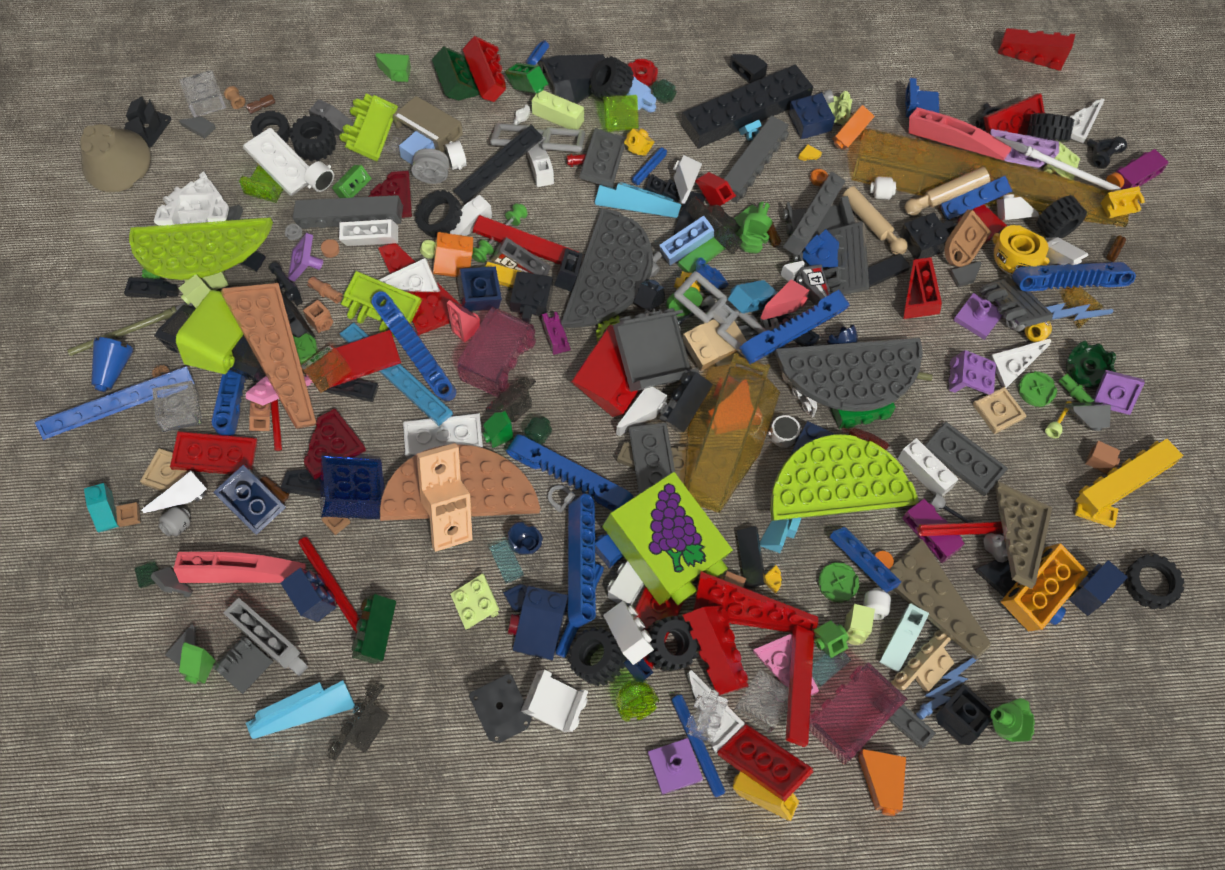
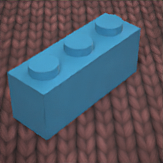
[728,280,778,314]

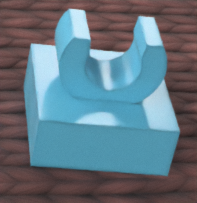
[739,120,762,141]

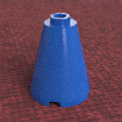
[91,337,133,392]

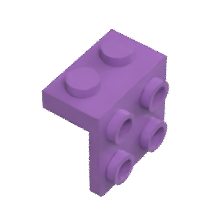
[948,350,996,395]

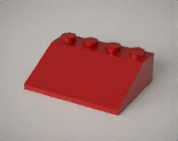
[571,324,638,417]

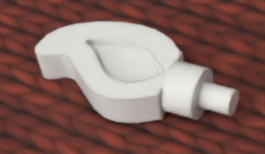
[513,105,530,125]

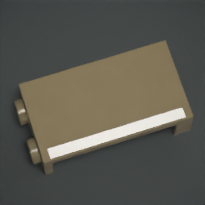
[393,96,463,152]

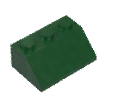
[432,46,480,101]

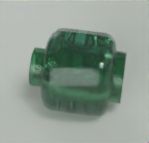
[651,79,677,104]
[524,416,552,445]

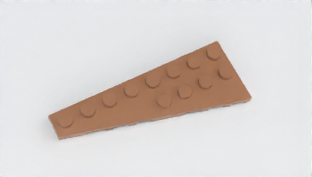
[221,283,316,429]

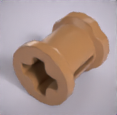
[224,86,246,109]

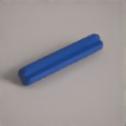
[632,147,667,185]

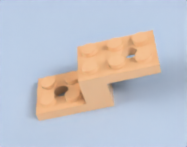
[417,443,472,552]

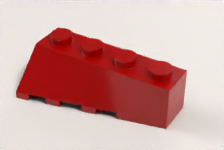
[463,36,506,102]

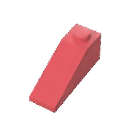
[760,279,809,320]
[447,300,481,343]

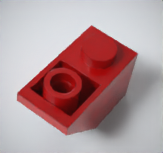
[695,172,736,210]

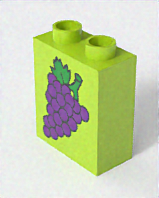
[602,472,733,606]

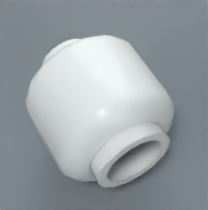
[870,176,896,200]
[863,588,891,620]

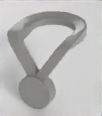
[548,485,576,512]

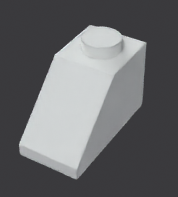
[997,194,1039,220]

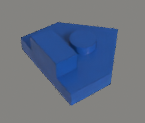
[803,229,839,268]
[696,258,729,292]

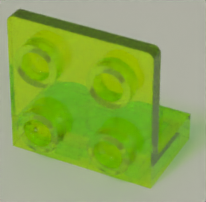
[604,95,639,132]
[239,166,283,203]

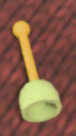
[1045,401,1072,438]

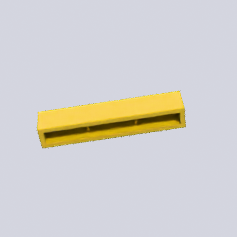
[1075,439,1184,519]

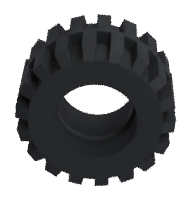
[590,56,634,104]
[1027,113,1075,142]
[290,114,337,161]
[1036,195,1087,239]
[647,616,700,671]
[568,627,626,686]

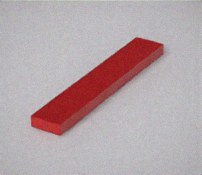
[473,215,578,264]
[785,625,814,747]

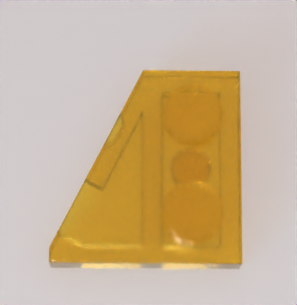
[1062,286,1103,329]

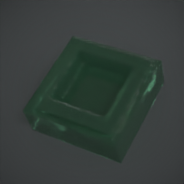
[135,561,158,588]

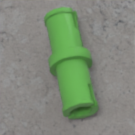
[1058,374,1095,403]

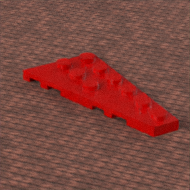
[378,243,462,335]
[693,572,818,635]

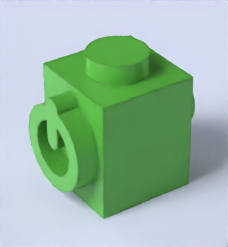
[814,621,849,658]

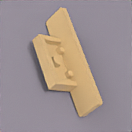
[890,630,954,692]

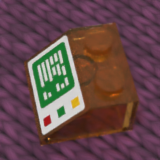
[301,345,351,393]

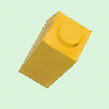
[733,771,799,821]

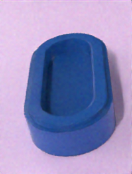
[526,40,549,65]

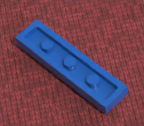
[940,176,1012,221]
[830,527,901,593]

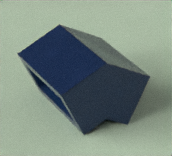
[623,658,654,684]

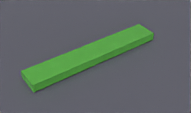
[678,204,758,273]

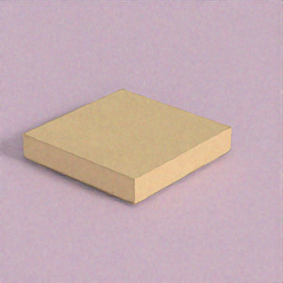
[972,386,1026,434]
[140,448,190,492]

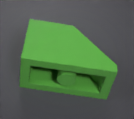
[376,53,411,82]
[179,642,216,684]

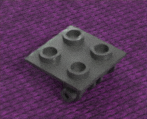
[213,636,273,694]

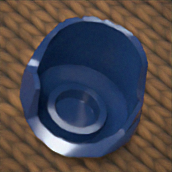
[826,324,858,345]
[508,522,543,555]

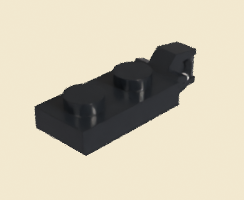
[124,277,179,299]

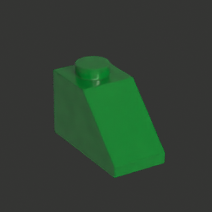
[482,407,513,448]

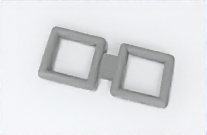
[490,123,585,152]
[674,271,767,355]

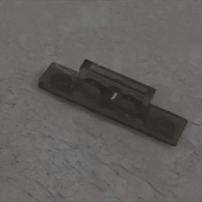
[686,197,742,254]
[485,377,536,422]
[327,682,390,760]

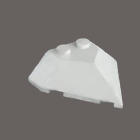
[154,171,229,226]

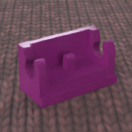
[542,312,571,355]

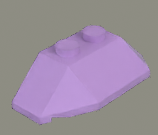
[990,129,1059,168]

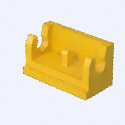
[1101,186,1145,218]

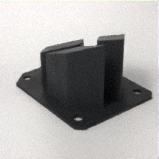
[124,96,172,148]
[281,292,315,338]
[469,674,532,743]

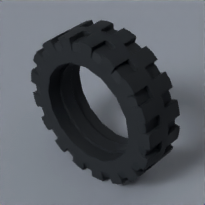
[415,190,463,238]
[1125,554,1184,609]

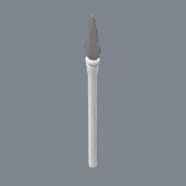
[995,136,1121,192]

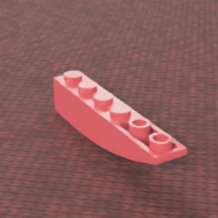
[909,107,1011,160]
[173,552,306,583]

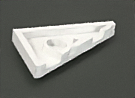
[989,339,1051,388]

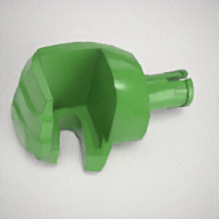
[738,202,772,254]
[991,698,1035,742]

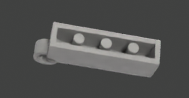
[223,598,308,677]

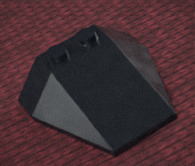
[538,54,605,104]

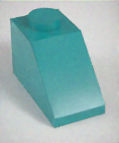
[84,483,119,533]

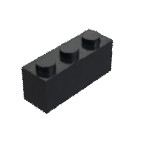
[659,371,713,433]

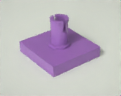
[288,233,323,282]
[953,293,1003,340]
[1093,370,1145,415]
[647,738,703,795]

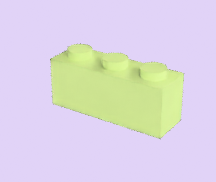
[532,90,584,130]

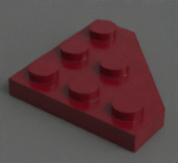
[368,170,412,218]
[304,409,366,480]

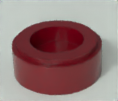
[508,614,520,635]

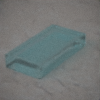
[489,540,524,584]
[812,651,851,687]

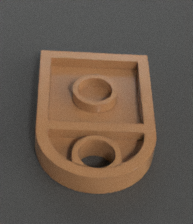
[944,210,991,267]

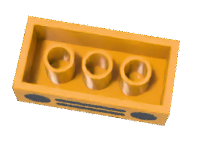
[1001,543,1088,631]

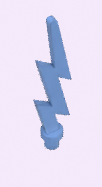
[1046,303,1113,321]
[916,658,978,720]

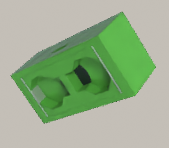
[332,165,372,198]

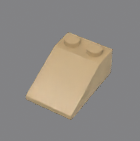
[682,319,747,371]

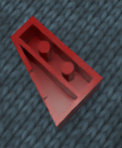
[903,257,942,319]

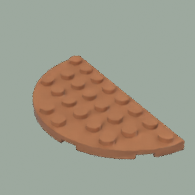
[380,445,540,521]

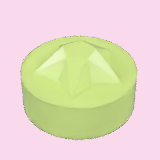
[420,240,435,259]

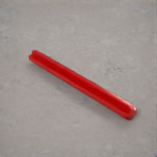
[917,522,1003,536]
[298,537,360,634]

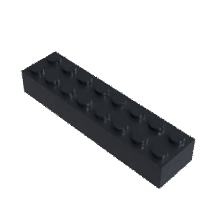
[681,64,813,149]

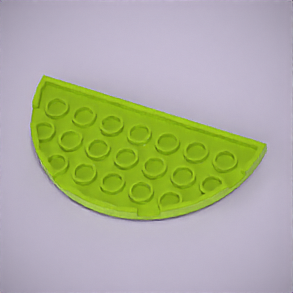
[129,218,273,280]
[770,435,919,521]

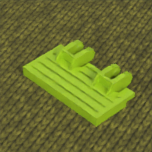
[339,94,398,161]
[341,271,422,337]

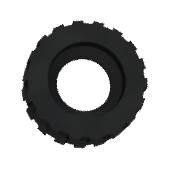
[250,111,290,143]

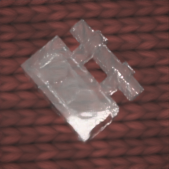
[686,690,728,744]

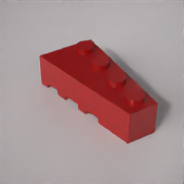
[998,28,1076,71]
[683,606,749,696]

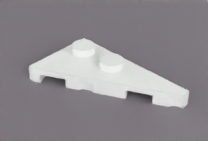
[1070,99,1104,143]
[379,258,440,292]
[687,670,745,754]

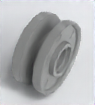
[411,148,449,184]

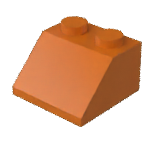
[433,232,473,277]

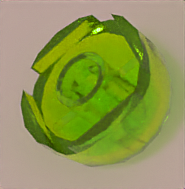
[615,680,659,722]

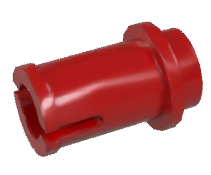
[566,153,586,167]

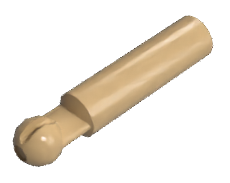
[904,166,990,216]
[842,186,907,255]

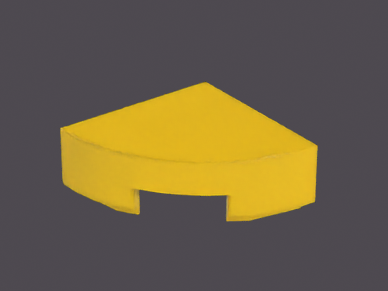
[798,145,822,161]
[765,565,782,594]

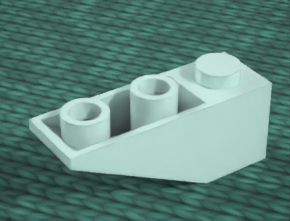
[879,603,929,672]

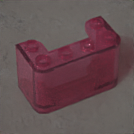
[458,307,536,398]
[809,662,907,766]

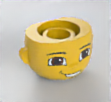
[993,225,1050,275]

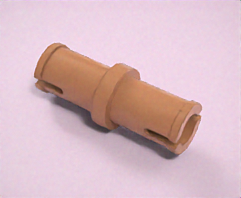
[307,277,343,304]

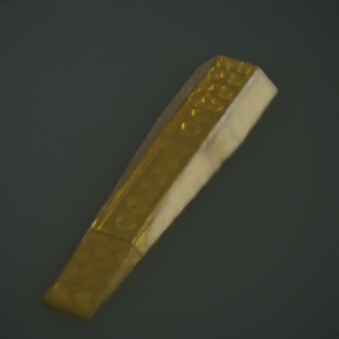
[852,127,1129,227]

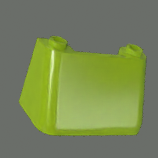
[176,290,243,374]

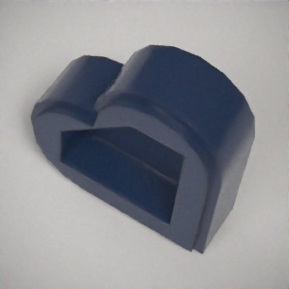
[503,584,527,612]

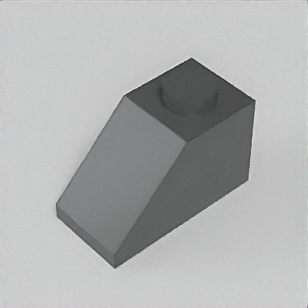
[1065,402,1111,431]

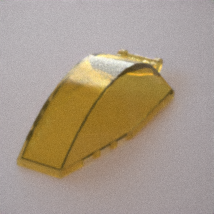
[684,353,780,513]

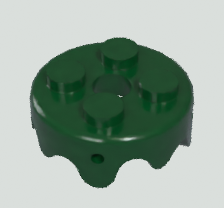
[1066,340,1116,388]

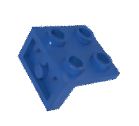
[905,78,939,117]

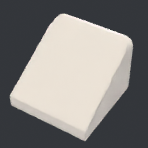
[781,261,805,281]

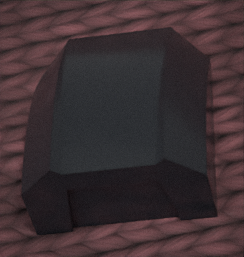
[936,684,993,746]

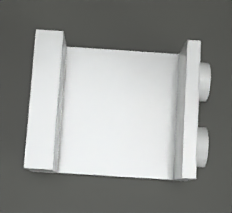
[521,670,588,732]

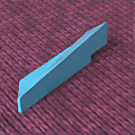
[595,182,681,218]
[760,518,801,553]
[246,681,355,739]

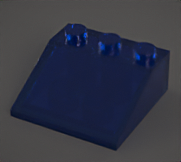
[320,456,385,519]

